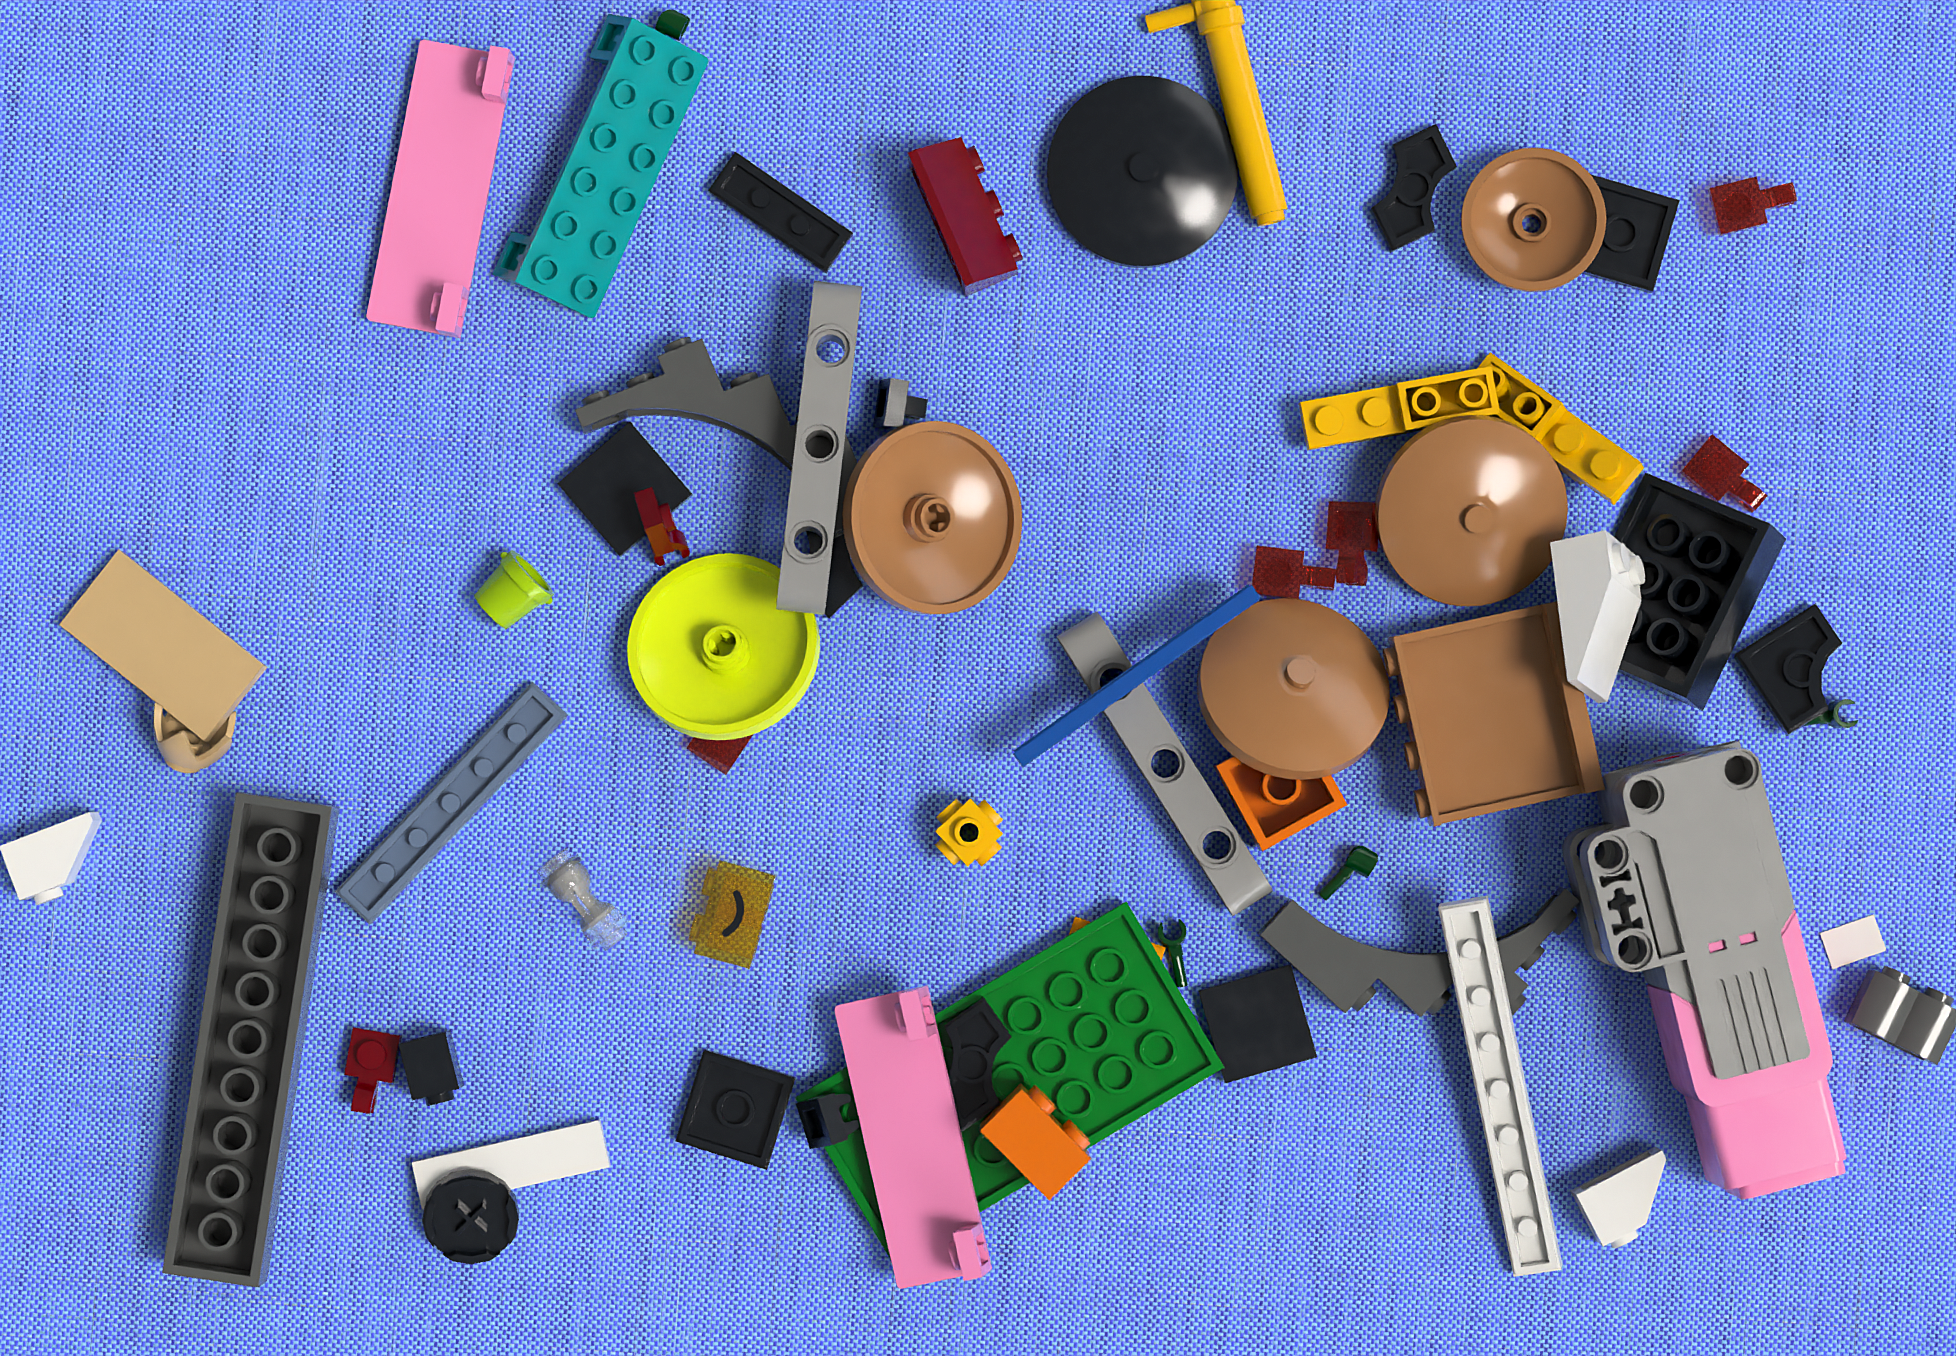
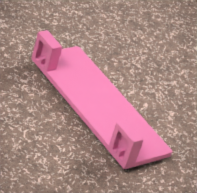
[366,40,515,339]
[834,985,992,1289]

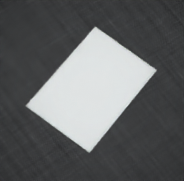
[1820,914,1887,969]

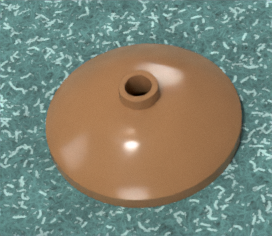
[1461,148,1606,292]

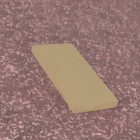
[59,549,268,743]

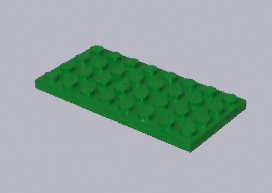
[795,901,1225,1260]

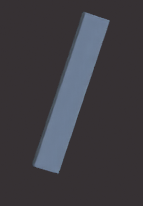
[335,682,568,925]

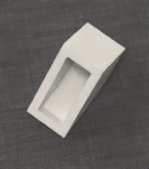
[0,812,102,905]
[1570,1147,1666,1249]

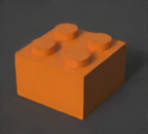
[1213,756,1347,851]
[980,1083,1091,1201]

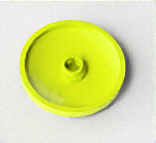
[627,553,820,740]

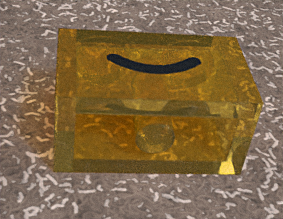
[688,860,777,969]

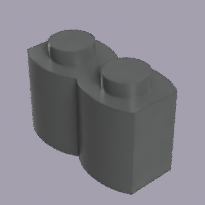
[1844,966,1956,1065]

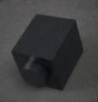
[398,1030,464,1106]

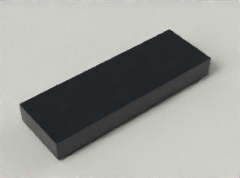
[708,152,853,274]

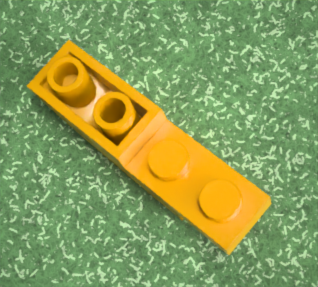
[1477,352,1644,505]
[1298,366,1500,451]

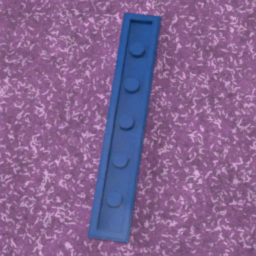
[1013,585,1262,768]

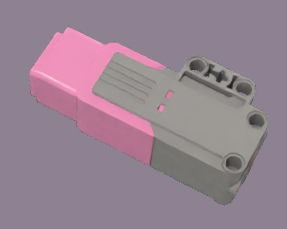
[1562,740,1847,1199]

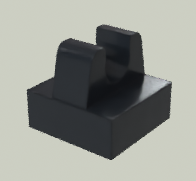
[873,378,928,430]
[796,1093,859,1149]

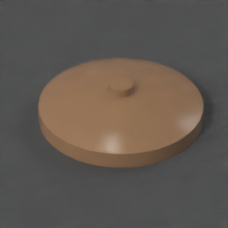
[1375,415,1568,607]
[843,421,1022,615]
[1197,598,1390,780]

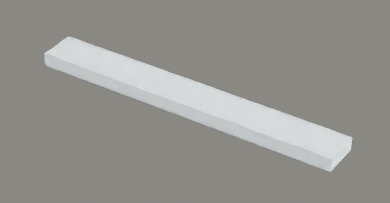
[1438,896,1563,1277]

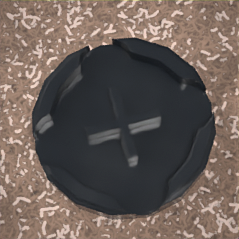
[422,1169,520,1264]

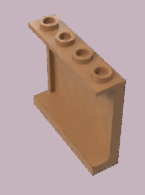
[1383,601,1605,827]

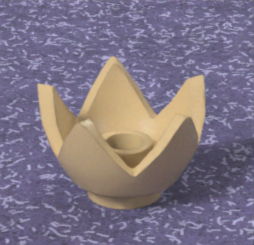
[153,703,236,773]

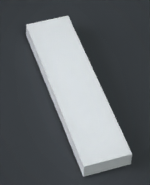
[412,1119,611,1209]

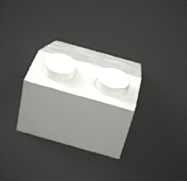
[1550,530,1645,703]

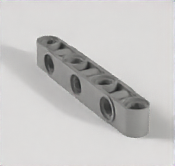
[776,281,862,615]
[1056,611,1273,917]

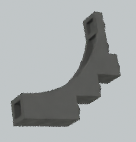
[575,337,857,538]
[1257,887,1580,1017]

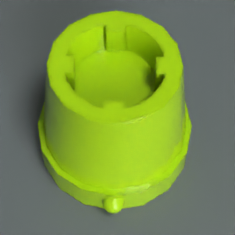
[474,550,554,629]

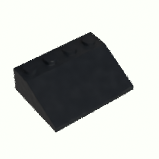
[1614,473,1786,711]

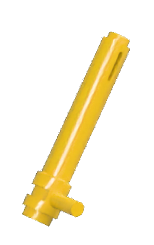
[1145,0,1288,227]

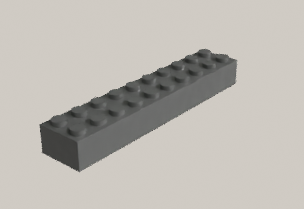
[162,792,340,1287]

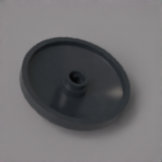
[1047,76,1238,268]

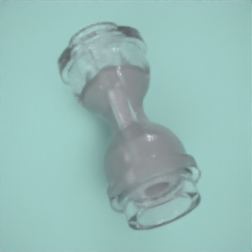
[537,848,630,951]

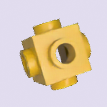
[935,798,1003,867]

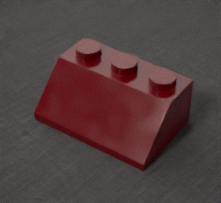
[908,137,1023,297]

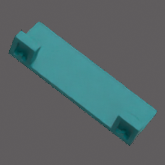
[492,14,709,318]

